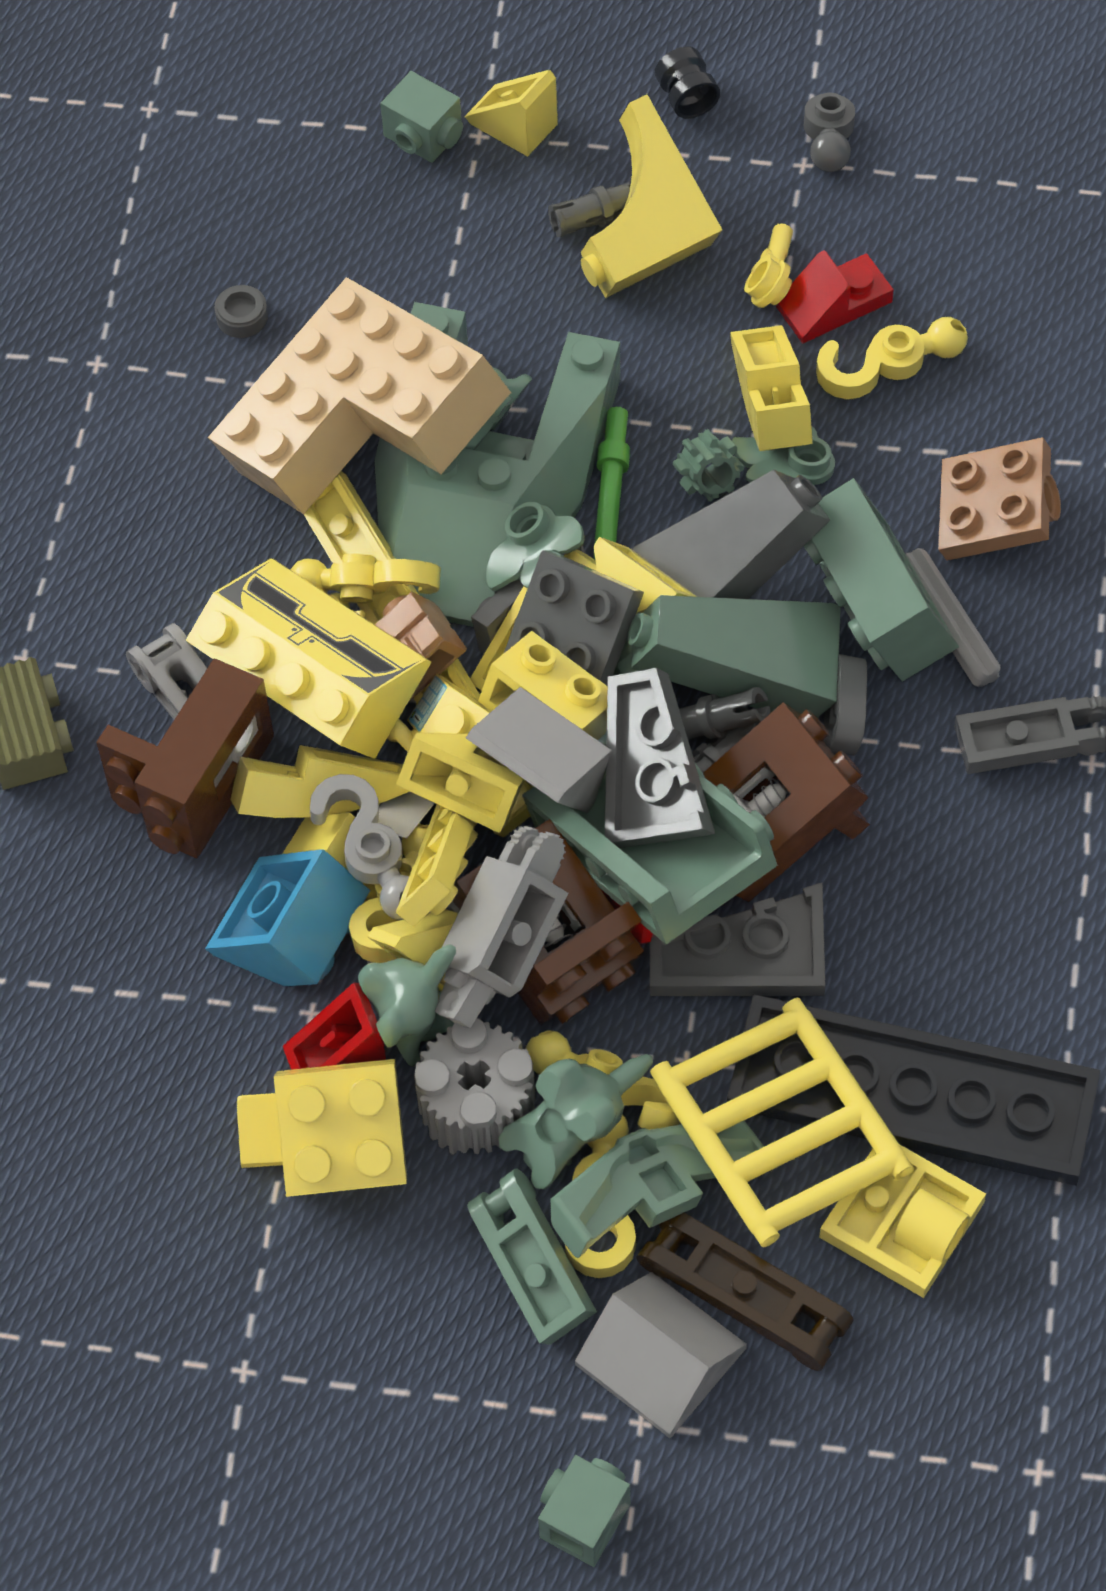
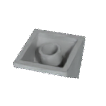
[466,687,612,813]
[575,1272,747,1438]

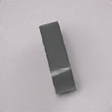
[824,654,867,756]

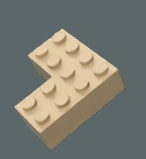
[208,277,511,514]

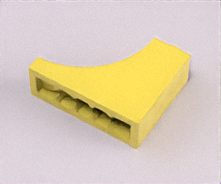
[581,95,722,298]

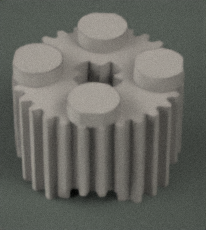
[414,1018,536,1155]

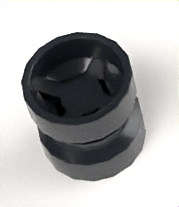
[655,46,720,119]

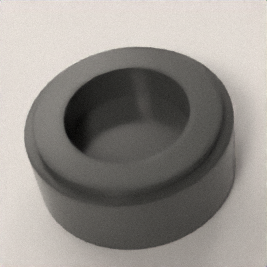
[214,285,268,338]

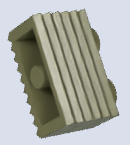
[0,657,74,790]

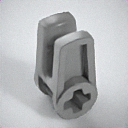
[126,623,207,719]

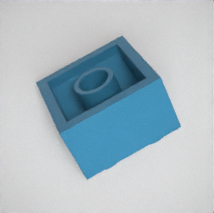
[205,849,371,986]

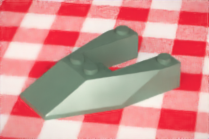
[375,302,621,627]

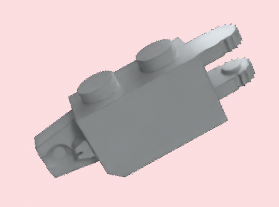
[435,826,569,1028]

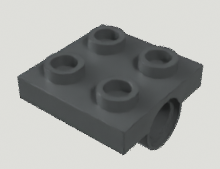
[503,550,644,687]

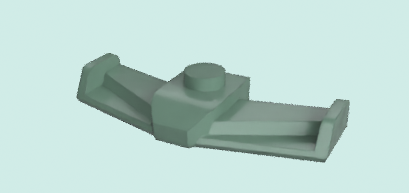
[551,1121,764,1258]

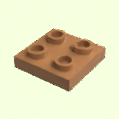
[938,437,1061,560]

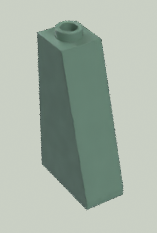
[628,595,841,718]

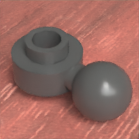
[803,93,855,172]

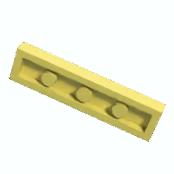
[396,804,478,927]

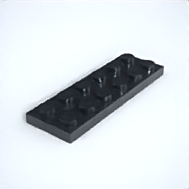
[727,994,1101,1186]

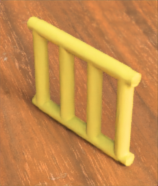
[650,998,913,1247]

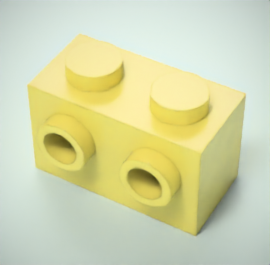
[478,631,608,740]

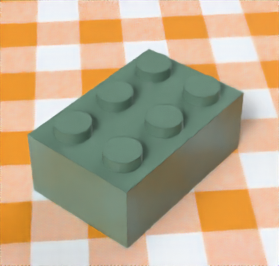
[804,478,959,682]

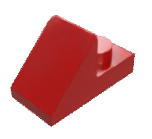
[776,250,894,344]

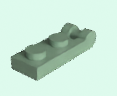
[467,1169,597,1345]

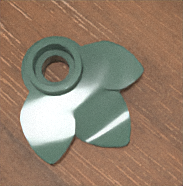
[732,426,835,485]
[486,502,584,591]

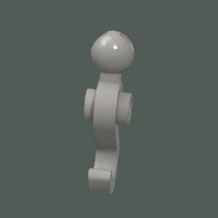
[310,774,409,920]

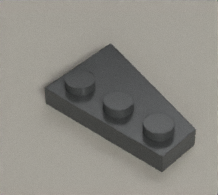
[605,668,715,848]
[650,883,825,996]

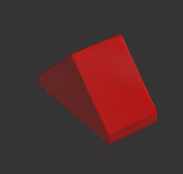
[282,983,386,1070]

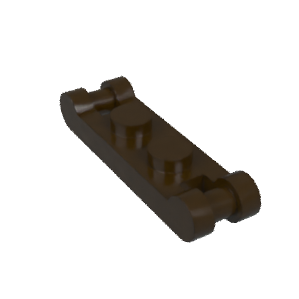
[636,1213,854,1371]

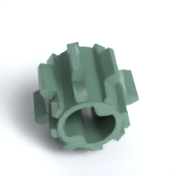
[673,429,745,502]

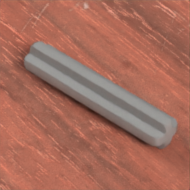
[906,548,1000,687]

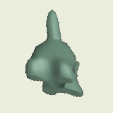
[358,944,456,1067]
[498,1054,653,1190]

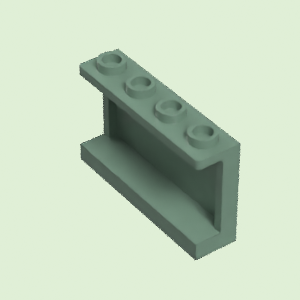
[522,763,778,944]

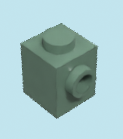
[380,71,463,163]
[538,1455,631,1567]

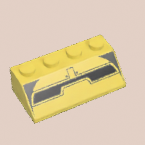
[186,559,432,759]

